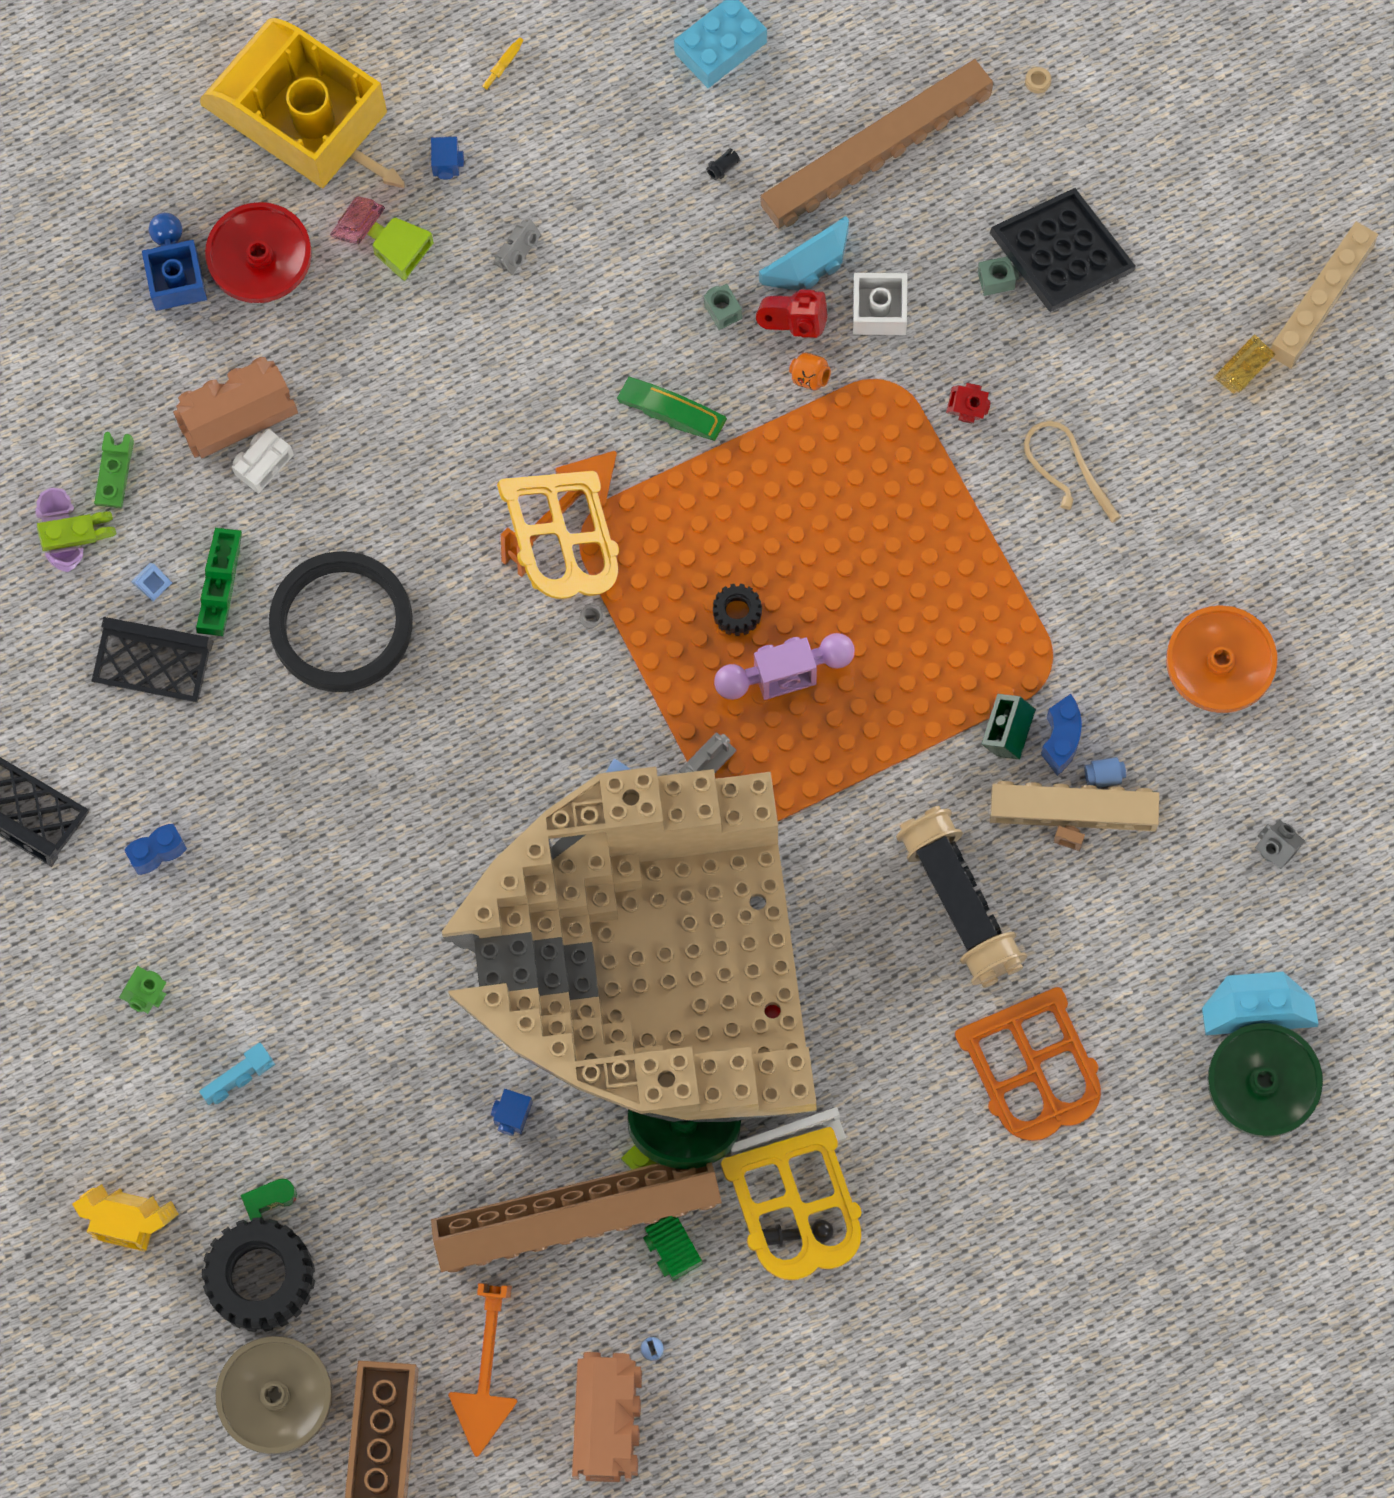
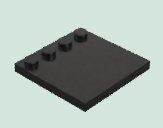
[989,188,1136,312]

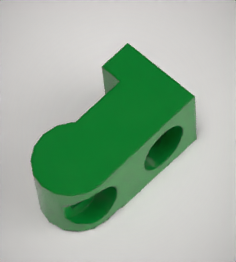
[240,1178,297,1221]

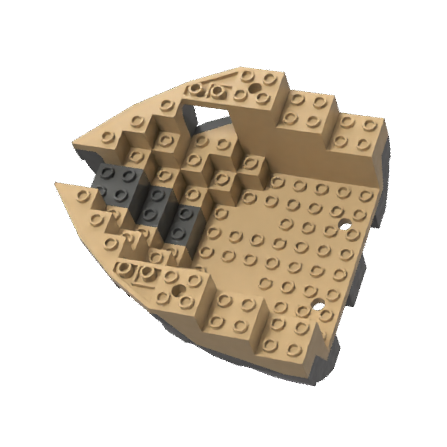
[442,766,816,1122]

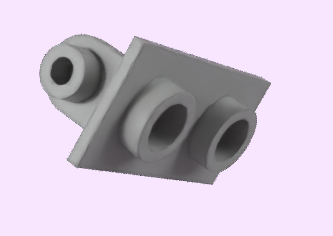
[494,219,541,275]
[679,732,737,773]

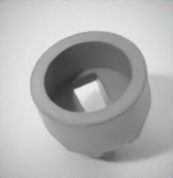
[579,605,603,628]

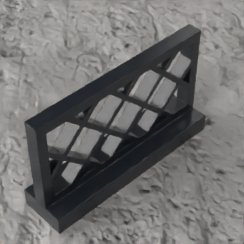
[91,617,214,703]
[0,757,89,867]

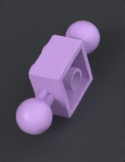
[714,633,855,700]

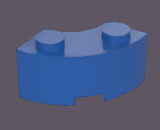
[1041,694,1082,776]

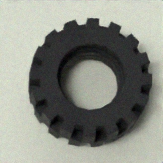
[713,584,762,636]

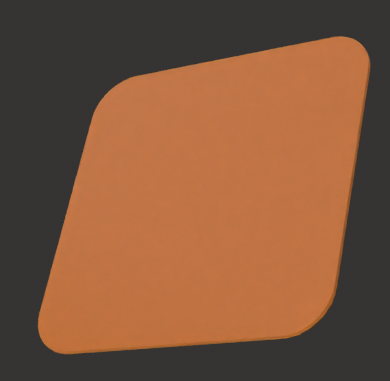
[579,379,1053,821]

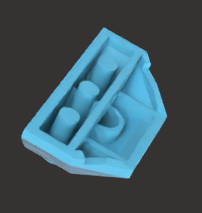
[759,216,849,291]
[1202,972,1319,1035]

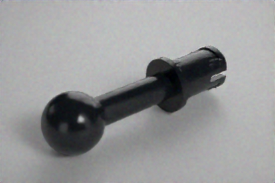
[762,1220,834,1247]

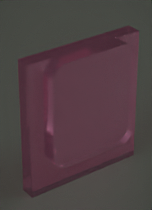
[330,196,385,245]

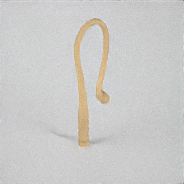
[1024,421,1121,523]

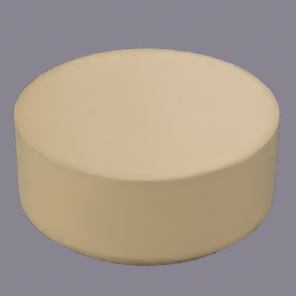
[1025,67,1051,94]

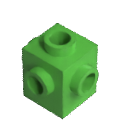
[119,965,167,1014]

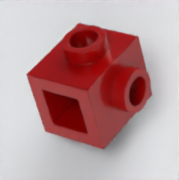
[946,383,991,424]

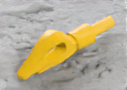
[482,37,524,90]

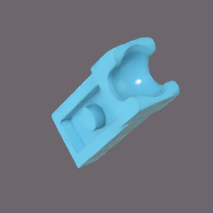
[199,1043,275,1105]

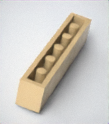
[1269,221,1379,369]
[990,781,1159,831]

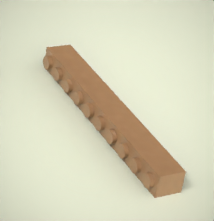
[760,59,993,229]

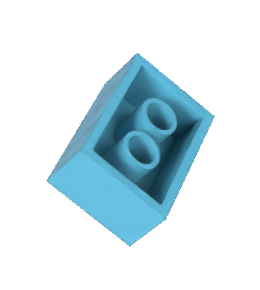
[674,0,767,88]

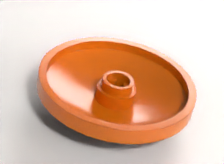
[1166,605,1277,713]

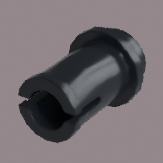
[706,148,740,180]

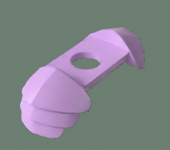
[36,488,83,572]

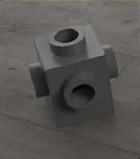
[1255,820,1305,869]

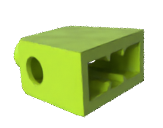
[367,218,434,281]

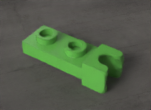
[94,432,134,508]

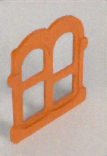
[955,987,1101,1141]

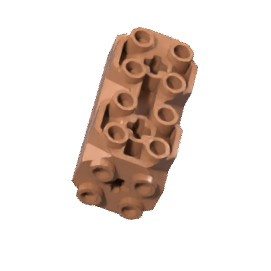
[173,357,298,459]
[572,1352,642,1482]

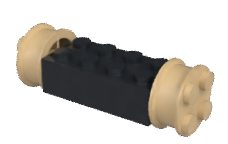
[896,806,1027,988]

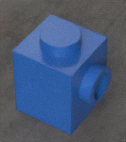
[431,137,464,180]
[491,1089,533,1136]

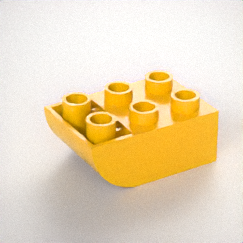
[200,18,387,189]

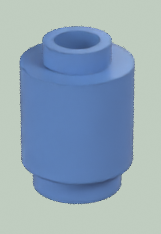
[1084,757,1126,788]

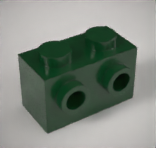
[981,694,1036,760]

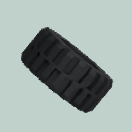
[202,1218,315,1332]

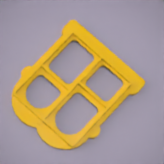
[497,471,619,599]
[721,1127,862,1280]

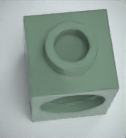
[977,256,1019,296]
[704,284,742,330]

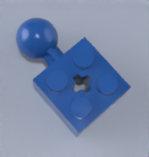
[142,212,208,311]

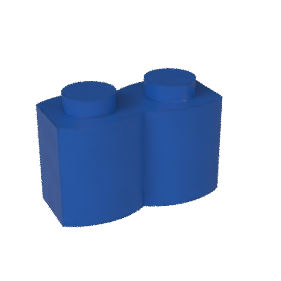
[124,824,187,875]

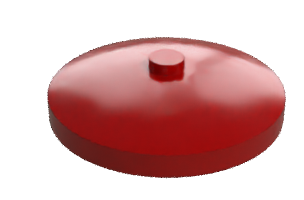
[205,202,312,303]

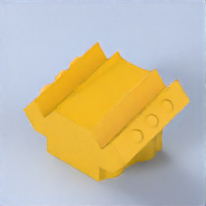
[72,1184,179,1252]

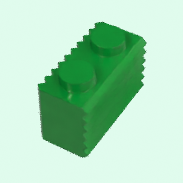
[642,1216,703,1281]

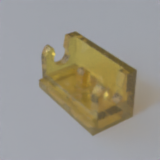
[1213,334,1276,394]

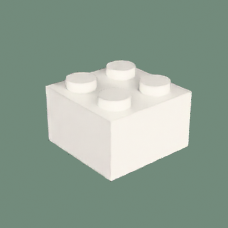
[853,273,907,335]

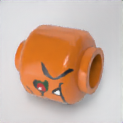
[789,352,831,391]

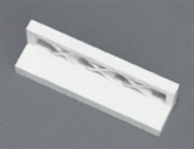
[730,1107,846,1175]

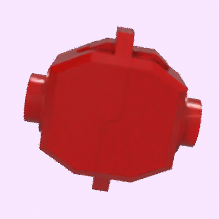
[756,290,828,338]

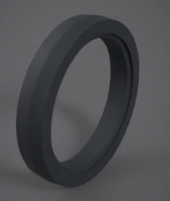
[269,551,413,692]

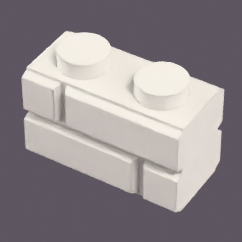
[232,428,294,494]

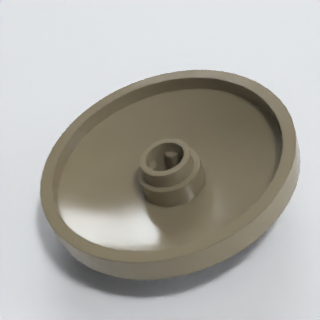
[215,1336,332,1454]

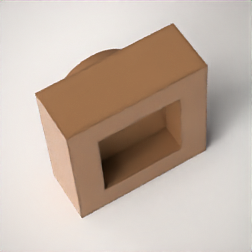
[1053,825,1085,851]

